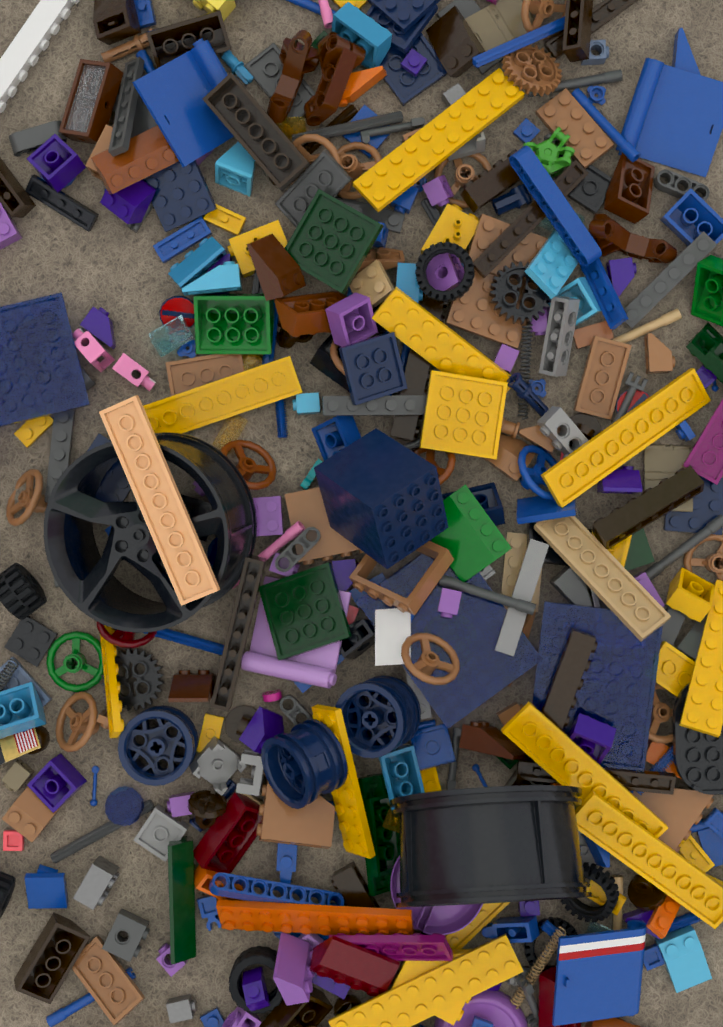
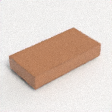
[573,321,614,349]

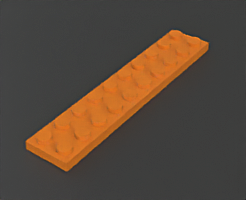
[216,899,414,936]

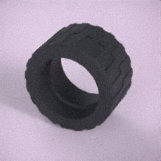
[229,946,283,1014]

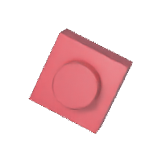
[3,830,24,851]

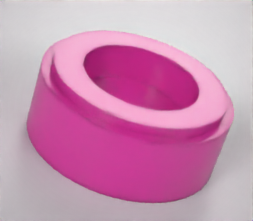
[262,690,282,702]

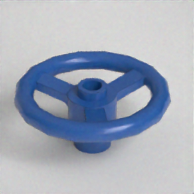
[518,445,557,500]

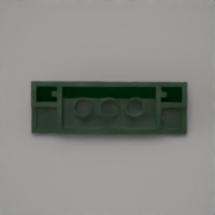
[686,323,723,383]
[358,773,400,896]
[168,836,196,964]

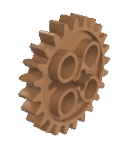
[501,44,562,97]

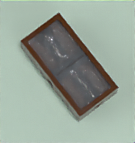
[59,59,124,145]

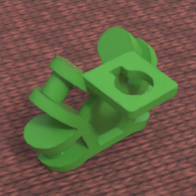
[523,127,575,178]

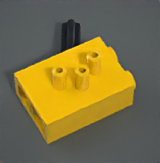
[421,198,479,254]
[227,220,288,294]

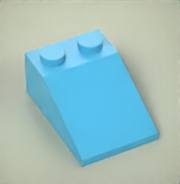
[547,277,601,326]
[654,925,712,993]

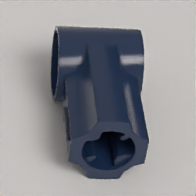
[491,184,533,216]

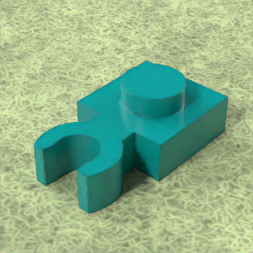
[300,458,323,490]

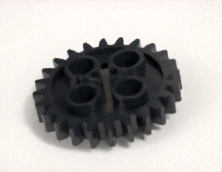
[489,261,551,325]
[101,648,164,711]

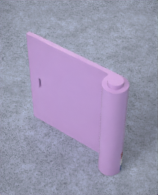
[241,576,351,689]

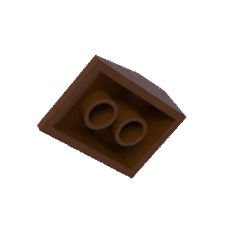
[604,152,655,224]
[246,234,306,301]
[168,670,214,702]
[459,720,528,760]

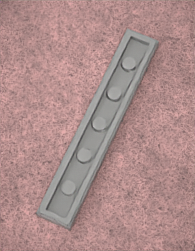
[494,539,549,657]

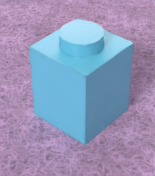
[292,392,321,415]

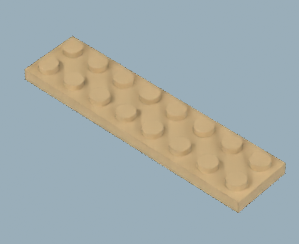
[534,516,671,641]

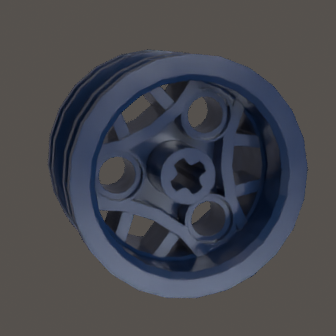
[335,675,421,758]
[118,705,198,786]
[261,719,348,809]

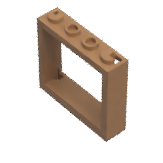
[349,541,454,615]

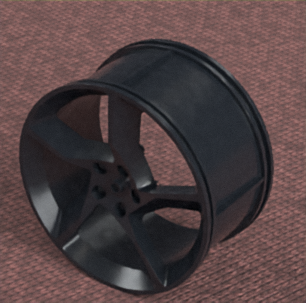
[43,432,257,633]
[390,785,592,908]

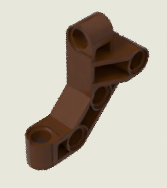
[267,30,320,123]
[304,31,366,126]
[589,214,677,264]

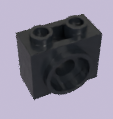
[340,619,375,659]

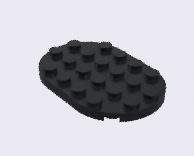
[672,683,723,795]

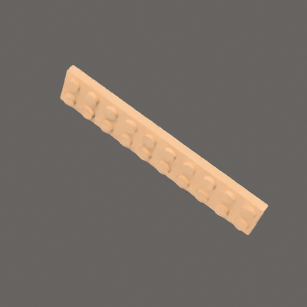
[99,395,221,606]

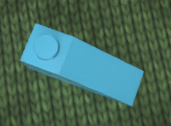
[182,261,242,296]

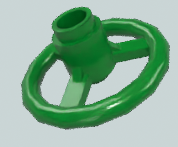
[46,631,104,692]

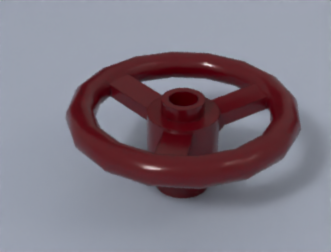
[97,622,157,648]

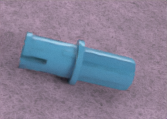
[221,50,254,85]

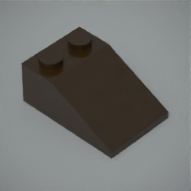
[426,6,485,78]

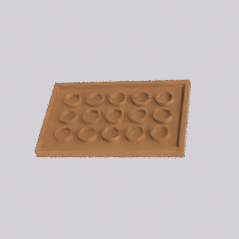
[445,214,548,349]

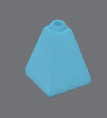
[215,141,256,197]

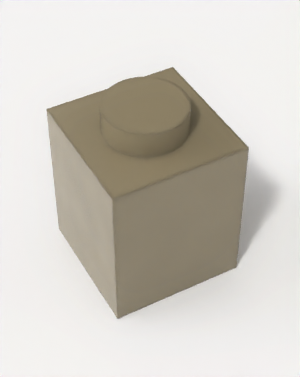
[1,759,34,792]

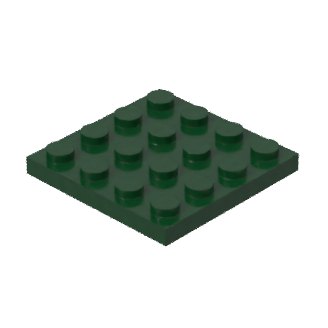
[285,189,384,294]
[259,562,352,661]

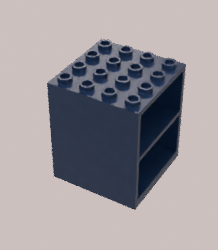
[314,428,449,569]

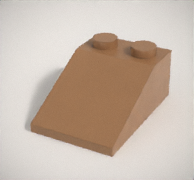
[2,786,62,843]

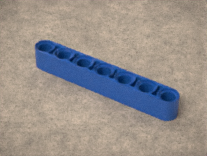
[509,146,602,267]
[209,872,344,906]

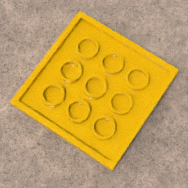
[419,370,508,460]

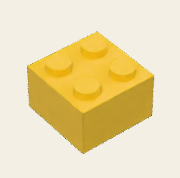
[666,567,715,622]

